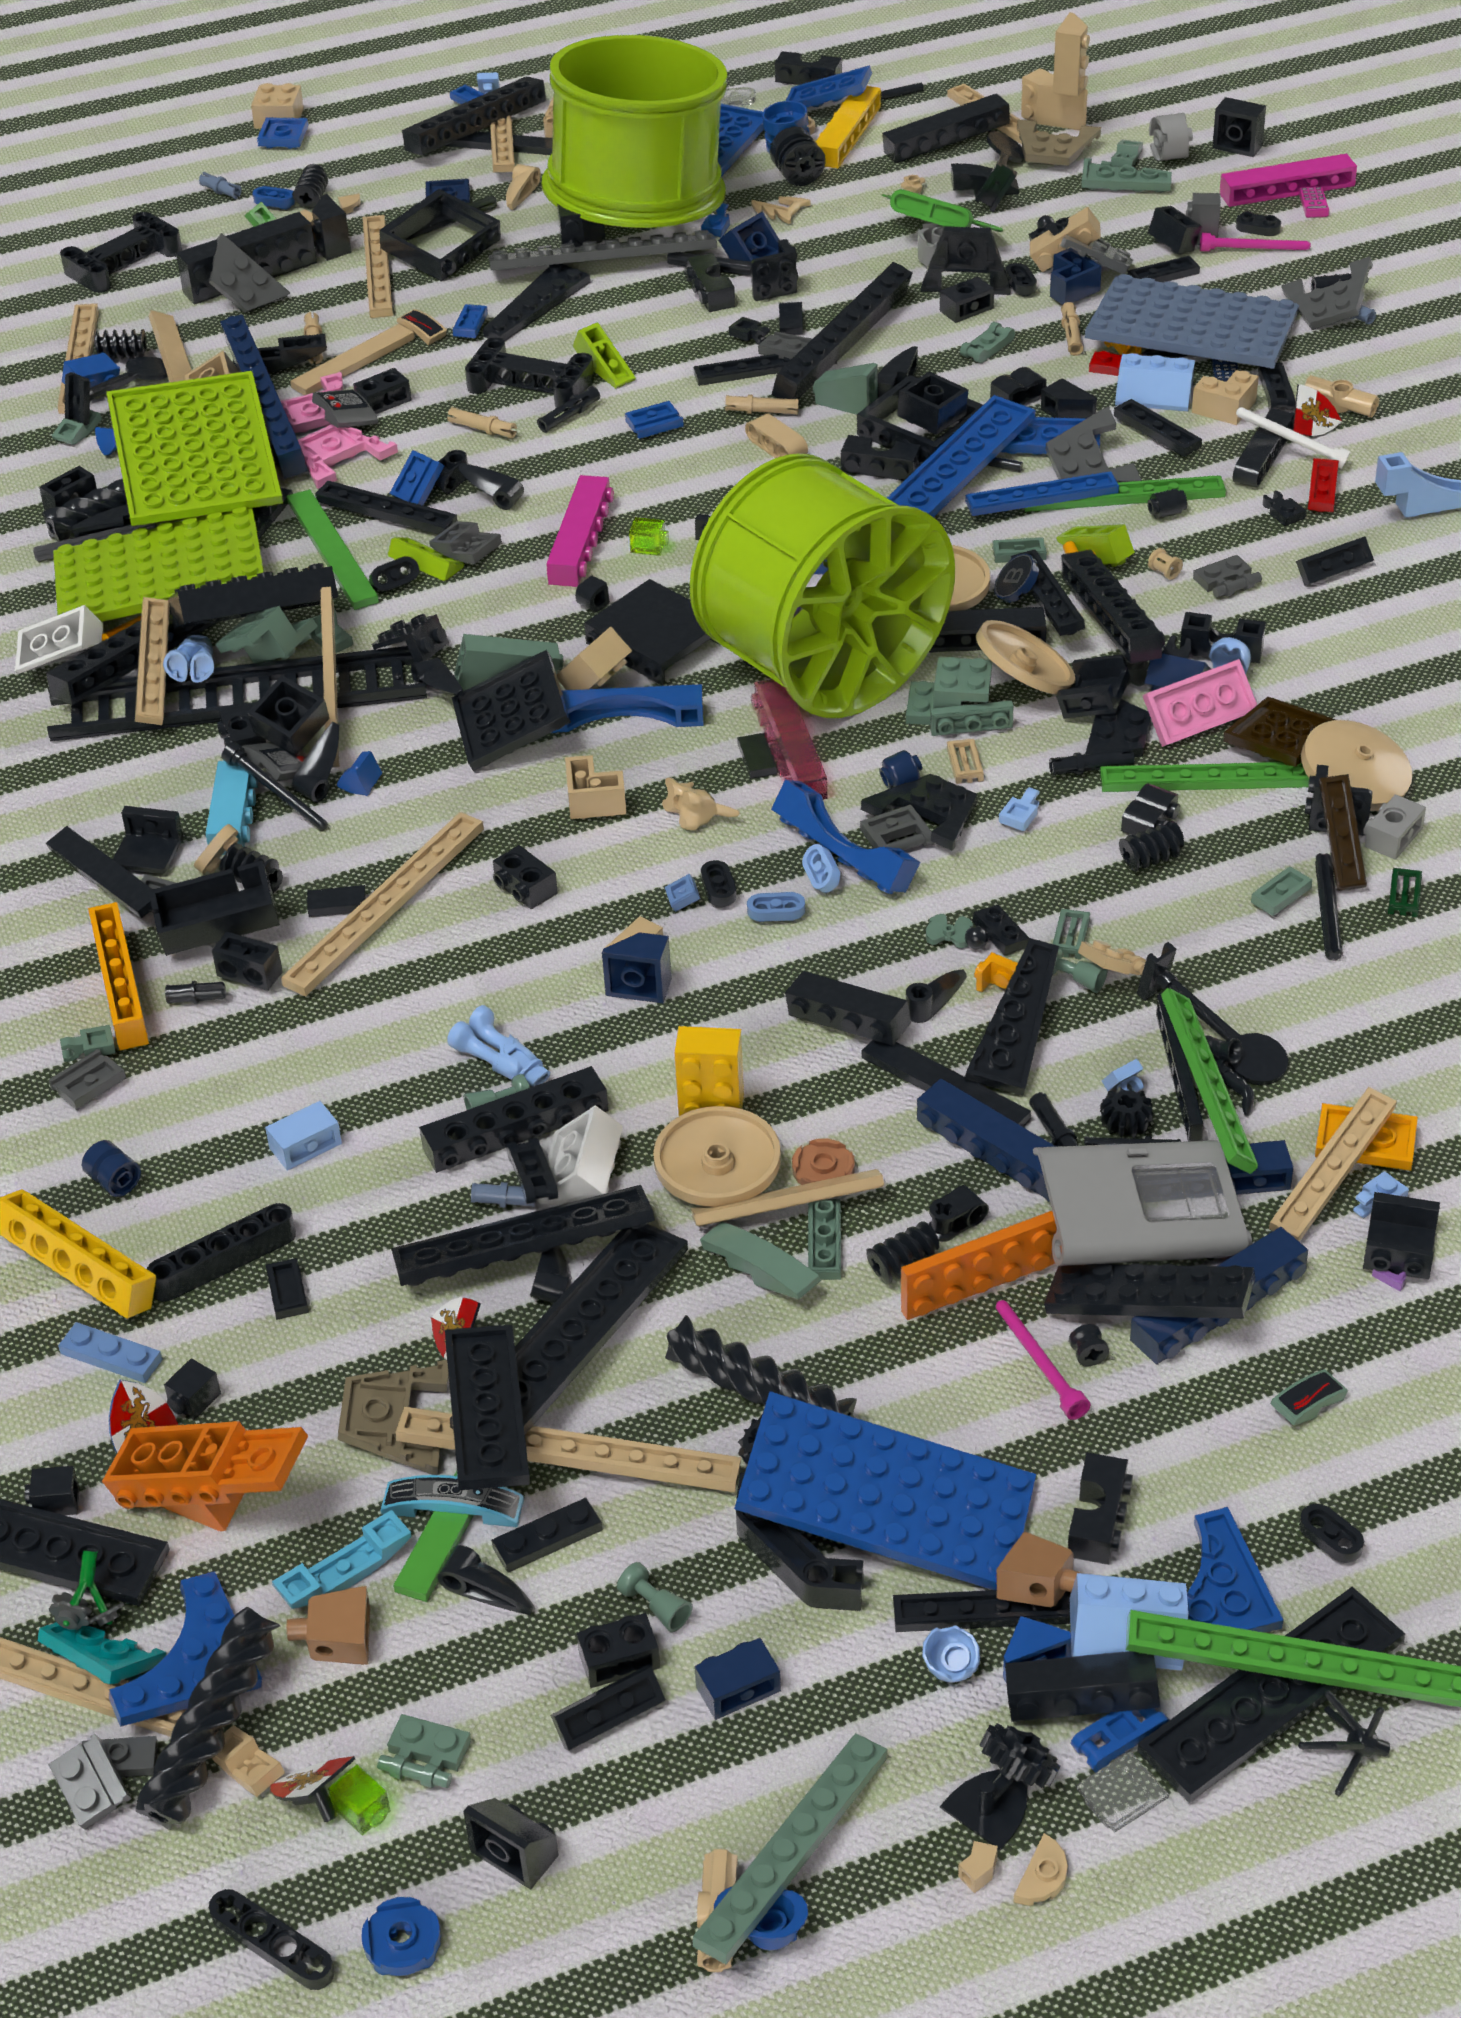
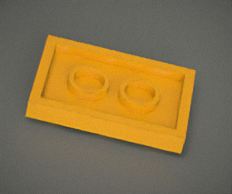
[1315,1103,1418,1171]

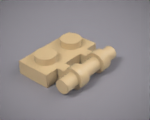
[1078,940,1146,975]

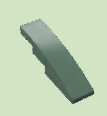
[700,1221,821,1300]

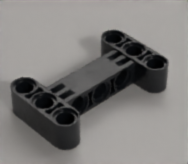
[60,212,182,293]
[465,337,594,410]

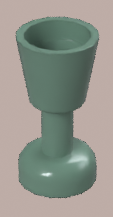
[1053,948,1108,993]
[463,1074,530,1110]
[617,1562,693,1632]

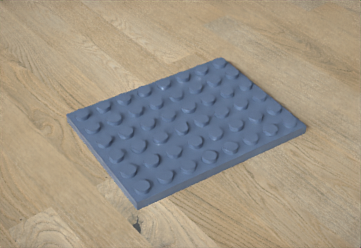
[1085,274,1299,369]

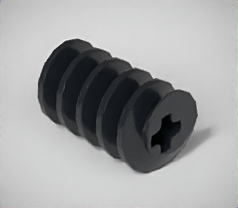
[292,164,328,209]
[95,329,147,360]
[1119,821,1184,872]
[219,843,283,893]
[866,1221,940,1284]

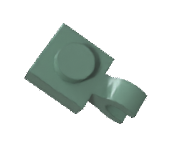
[60,1025,116,1062]

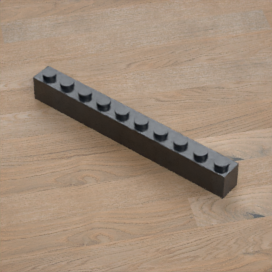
[771,262,913,399]

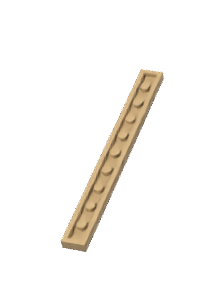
[281,812,484,997]
[396,1406,741,1492]

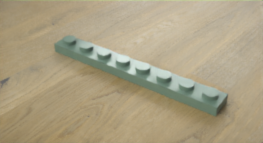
[693,1733,888,1964]

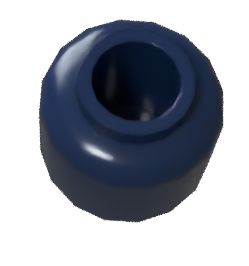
[879,750,923,789]

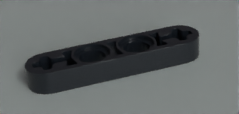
[208,1889,334,1990]

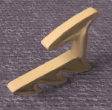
[751,196,811,224]

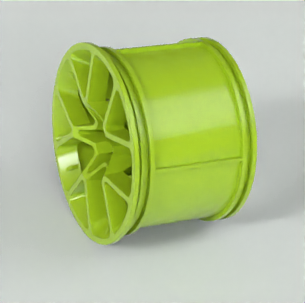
[542,35,727,228]
[690,454,955,718]

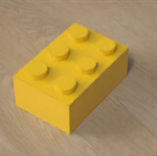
[674,1026,744,1116]

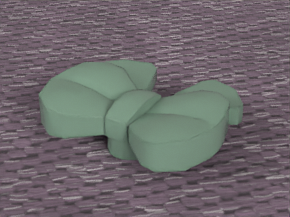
[926,914,973,949]

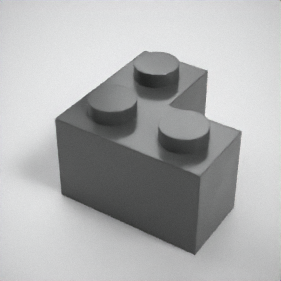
[1186,193,1221,245]

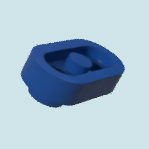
[252,186,296,210]

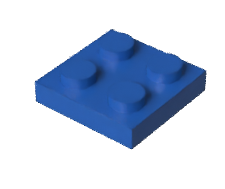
[257,117,308,149]

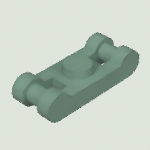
[960,321,1015,363]

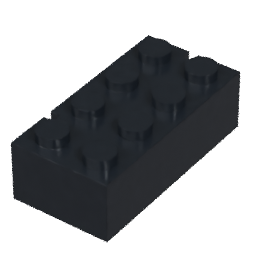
[149,860,280,956]

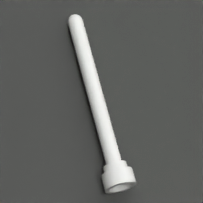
[1236,408,1350,470]

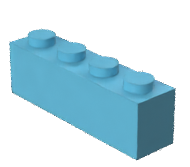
[206,761,259,855]

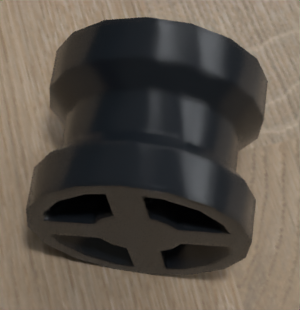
[1069,1324,1109,1366]

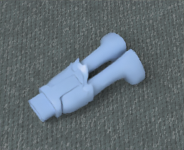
[163,635,215,683]
[447,1005,550,1087]

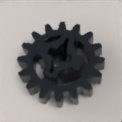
[979,1723,1061,1788]

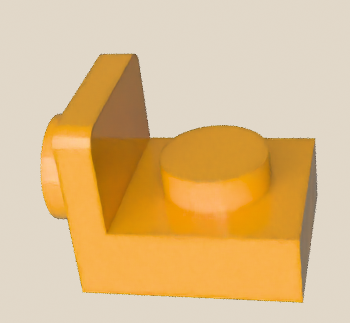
[974,952,1018,992]

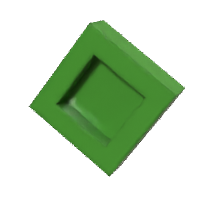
[245,202,276,227]

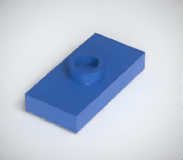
[450,85,484,104]
[453,304,488,338]

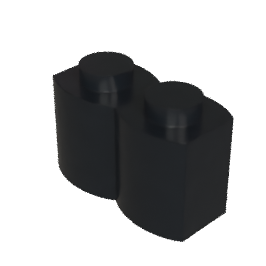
[990,367,1047,405]
[1121,783,1181,835]

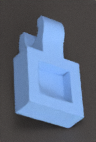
[999,787,1039,831]
[1353,1171,1409,1218]

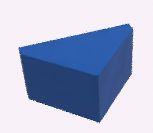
[1003,1616,1072,1682]

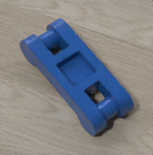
[1071,1708,1170,1773]

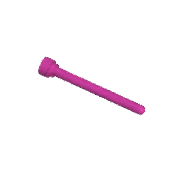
[1200,233,1311,252]
[996,1300,1091,1420]

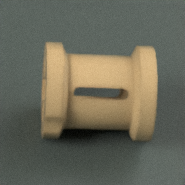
[1148,548,1183,580]

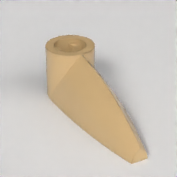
[506,164,541,210]

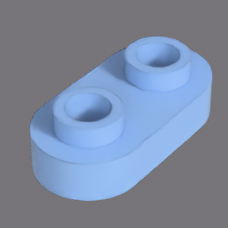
[802,844,840,893]

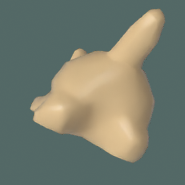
[662,777,740,831]

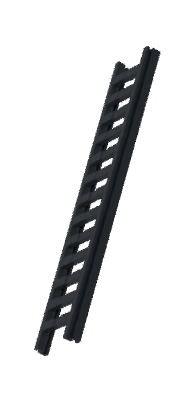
[47,646,427,742]

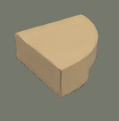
[338,194,361,214]

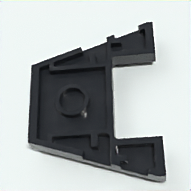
[921,226,1011,295]
[860,774,977,851]

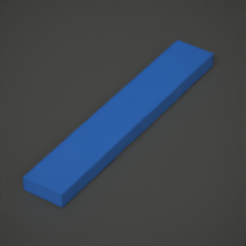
[965,471,1119,516]

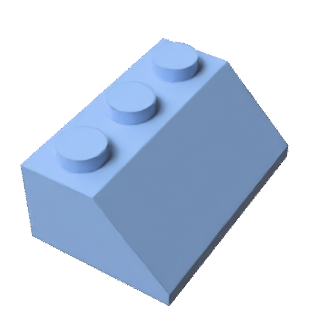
[1115,353,1195,412]
[1070,1573,1188,1671]

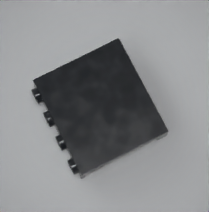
[584,579,720,686]

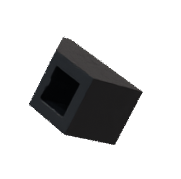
[1041,378,1097,419]

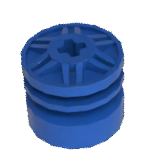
[762,101,810,153]

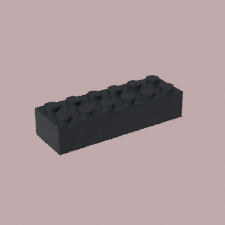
[176,212,317,305]
[168,563,338,629]

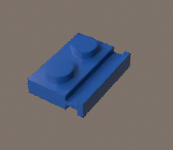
[625,401,683,439]
[389,450,444,505]

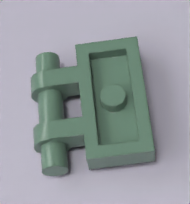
[377,1714,471,1788]

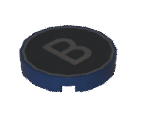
[994,554,1039,603]

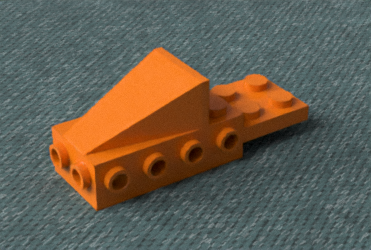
[102,1421,308,1531]

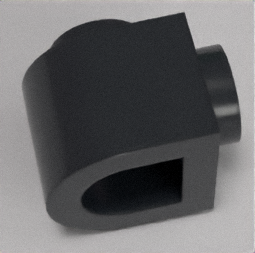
[575,575,610,612]

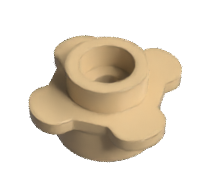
[901,175,925,194]

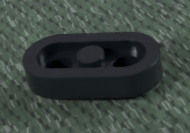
[1236,211,1281,236]
[1005,263,1037,296]
[369,556,419,593]
[701,860,736,907]
[1299,1504,1364,1563]

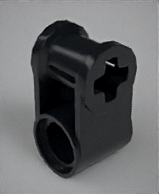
[433,450,468,494]
[929,1185,989,1242]

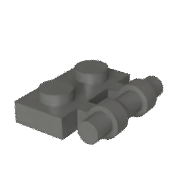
[1193,555,1262,598]

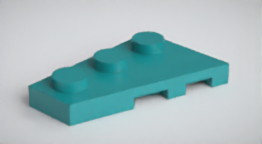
[38,1622,166,1684]

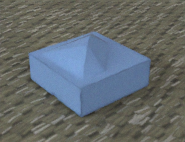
[665,874,700,912]

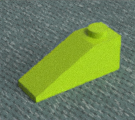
[573,322,636,389]
[1056,524,1135,567]

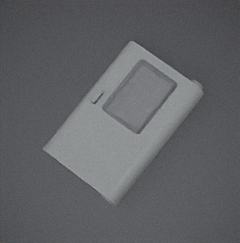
[1033,1140,1252,1266]

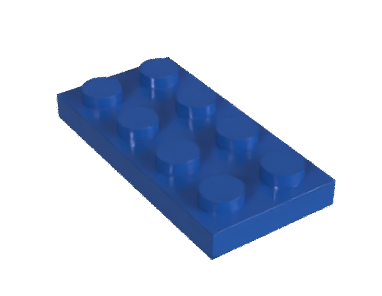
[785,65,872,108]
[1001,417,1100,455]

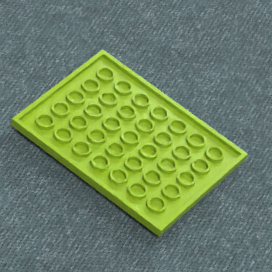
[106,371,283,526]
[53,506,264,622]

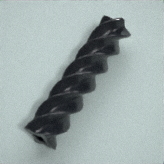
[42,479,127,541]
[665,1315,857,1417]
[135,1607,281,1830]

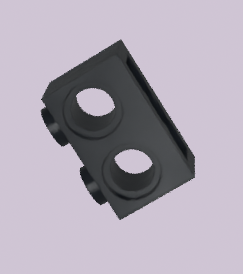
[353,367,411,414]
[492,845,558,910]
[212,932,283,991]
[576,1613,660,1688]

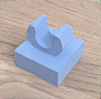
[477,72,500,94]
[1102,1059,1144,1092]

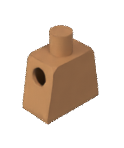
[997,1532,1085,1607]
[287,1586,371,1665]

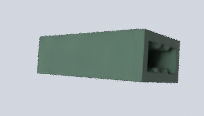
[454,634,564,691]

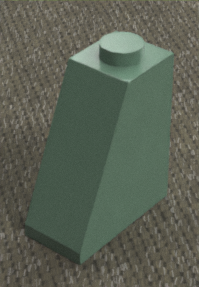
[813,363,878,415]

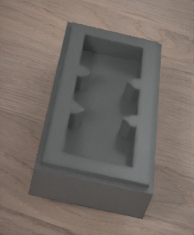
[82,1736,158,1777]

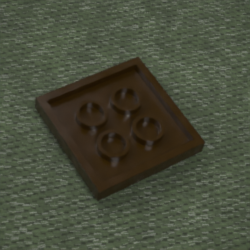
[1223,696,1336,767]

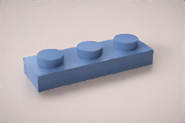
[58,1322,163,1383]

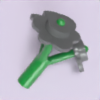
[49,1551,124,1630]

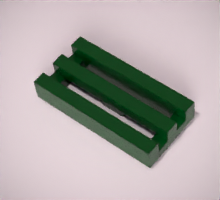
[1388,868,1422,917]

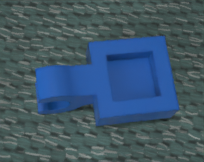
[701,203,730,237]

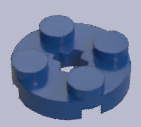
[361,1897,441,1976]

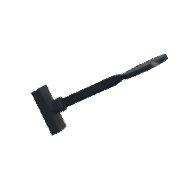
[974,131,1025,212]
[65,356,168,426]
[1137,942,1289,1085]

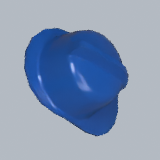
[714,1886,808,1951]

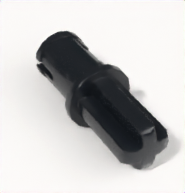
[165,980,226,1004]

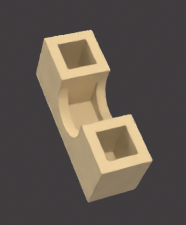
[1030,207,1101,272]

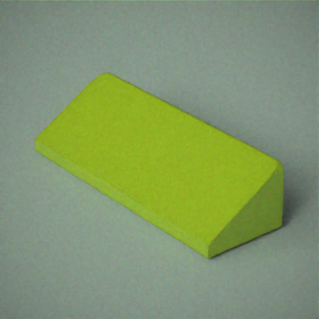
[388,537,465,581]

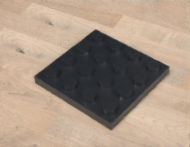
[451,649,571,771]

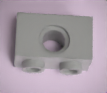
[1364,794,1426,860]

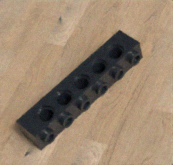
[419,1066,609,1173]

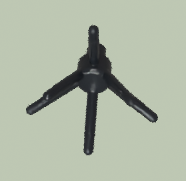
[1298,1690,1390,1796]

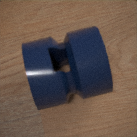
[81,1140,141,1197]

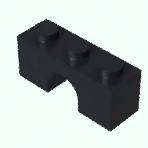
[775,51,842,85]
[684,253,735,312]
[841,435,920,481]
[1180,612,1266,664]
[1067,1452,1133,1565]

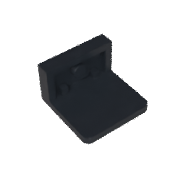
[750,239,798,301]
[371,614,449,662]
[1304,764,1373,836]
[113,806,184,873]

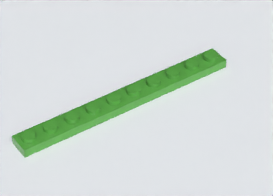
[1125,1610,1461,1707]

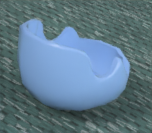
[1209,637,1251,674]
[922,1625,980,1683]

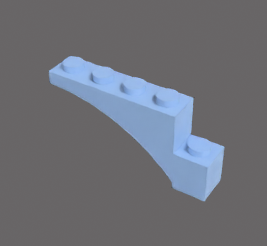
[1375,452,1461,517]

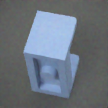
[265,1101,342,1171]

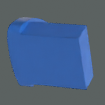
[95,427,117,456]
[337,751,382,796]

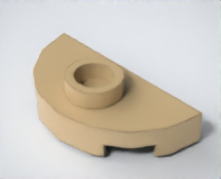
[1013,1833,1068,1906]

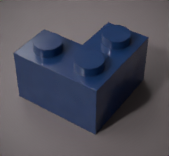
[1050,248,1102,305]

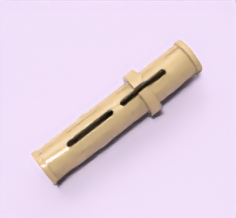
[1061,302,1083,356]
[304,312,323,364]
[725,394,799,415]
[447,407,517,439]

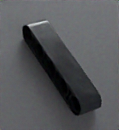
[1232,408,1294,487]
[147,1203,296,1302]

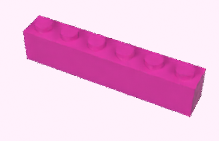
[1220,153,1357,207]
[546,475,614,587]

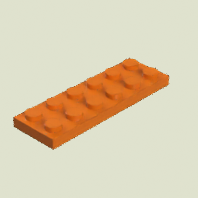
[901,1211,1062,1320]

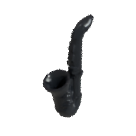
[1205,1035,1254,1116]

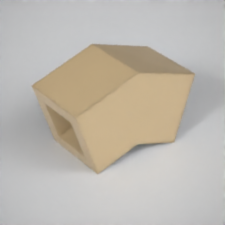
[958,1841,998,1893]

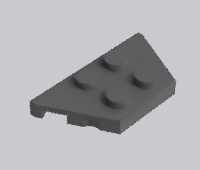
[209,233,291,313]

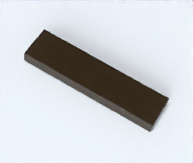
[1319,774,1367,891]

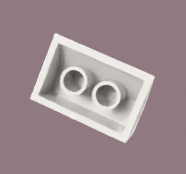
[15,605,103,674]
[536,1105,623,1206]

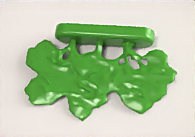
[882,189,1004,232]

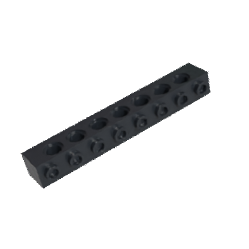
[402,76,546,155]
[1061,549,1165,664]
[46,608,218,705]

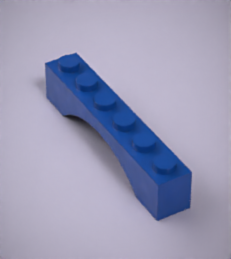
[551,684,704,733]
[771,779,921,894]

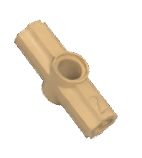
[1305,375,1380,418]
[697,1849,738,1972]

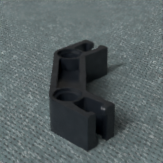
[736,1473,864,1611]

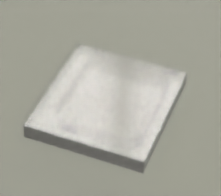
[1077,1751,1169,1833]

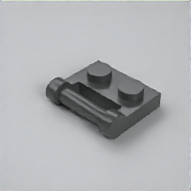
[860,805,933,851]

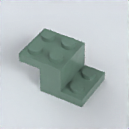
[215,606,318,663]
[906,657,992,725]

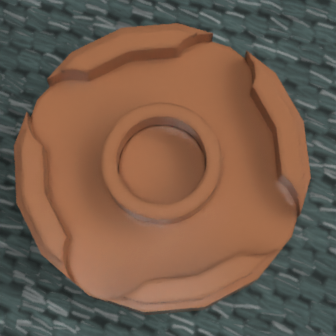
[792,1138,855,1185]

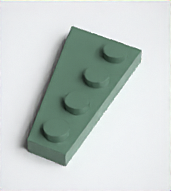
[1082,158,1172,192]

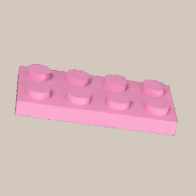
[1142,659,1257,747]

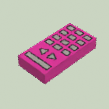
[1299,186,1329,218]

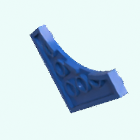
[1187,1507,1284,1633]
[109,1571,262,1727]

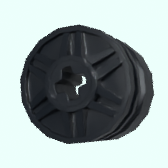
[769,127,826,186]

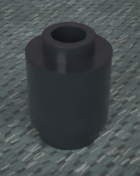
[1147,489,1187,519]

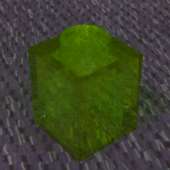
[629,517,669,556]
[328,1764,391,1836]

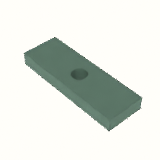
[930,700,1014,736]
[808,1199,841,1280]

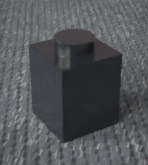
[164,1358,221,1420]
[25,1466,80,1515]

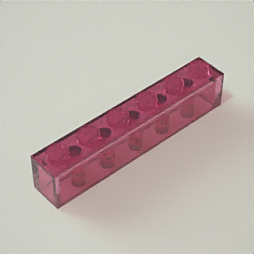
[751,679,828,800]

